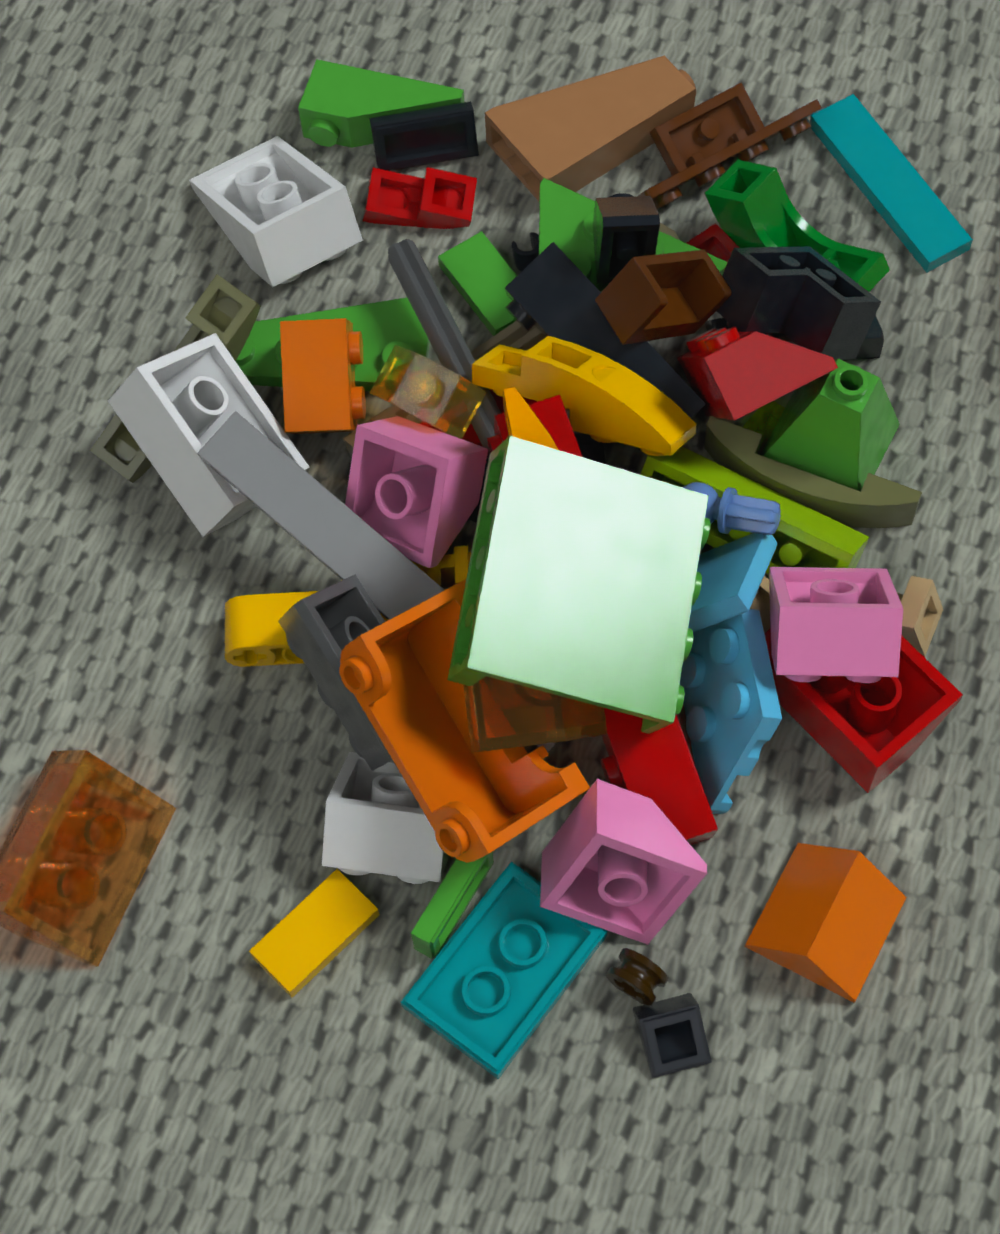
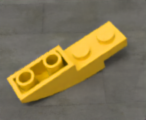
[472,336,696,456]

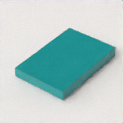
[400,862,608,1079]

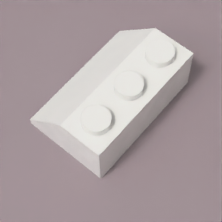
[108,333,310,537]

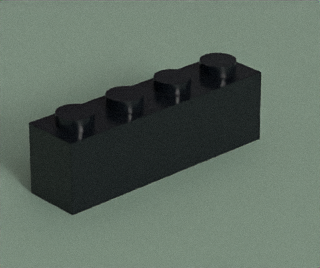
[505,242,706,451]

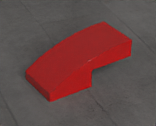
[363,167,477,229]

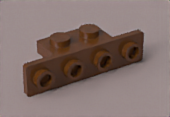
[638,82,822,210]

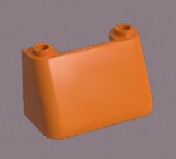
[339,579,590,863]

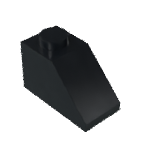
[593,193,660,284]

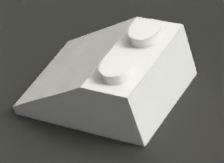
[189,136,363,288]

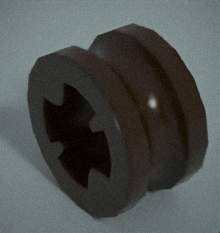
[606,948,669,1006]

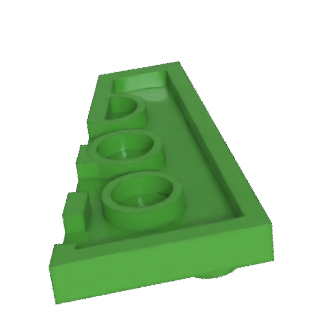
[236,297,430,393]

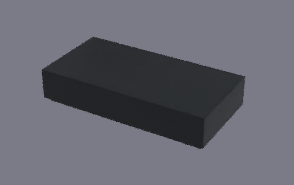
[369,101,479,171]

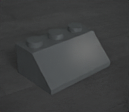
[278,574,392,771]

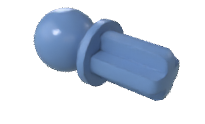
[683,482,781,535]

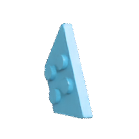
[680,609,782,814]

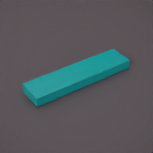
[810,94,973,273]

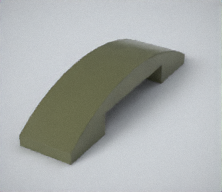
[89,274,261,483]
[705,416,922,528]

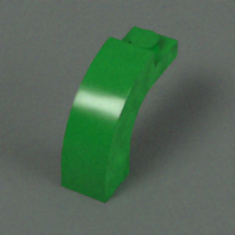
[704,160,890,292]

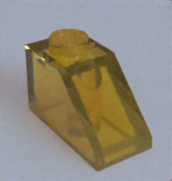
[370,345,487,439]

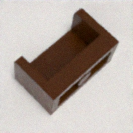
[595,249,732,345]

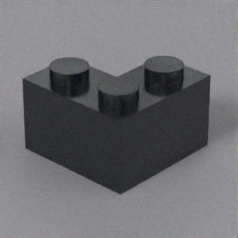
[716,246,881,360]

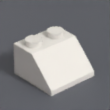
[322,752,449,884]

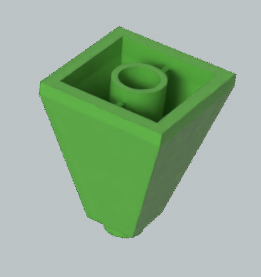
[761,358,900,492]

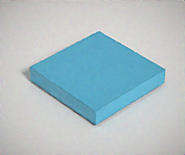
[688,533,778,632]

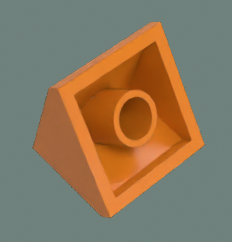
[745,843,907,1003]

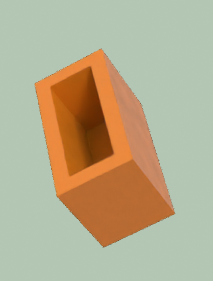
[280,318,366,434]

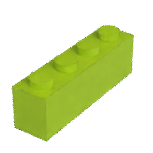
[640,447,870,574]

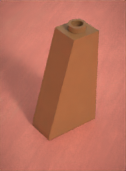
[485,55,696,201]

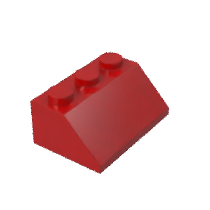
[677,326,838,421]
[764,629,963,793]

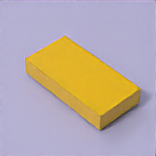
[249,869,380,998]

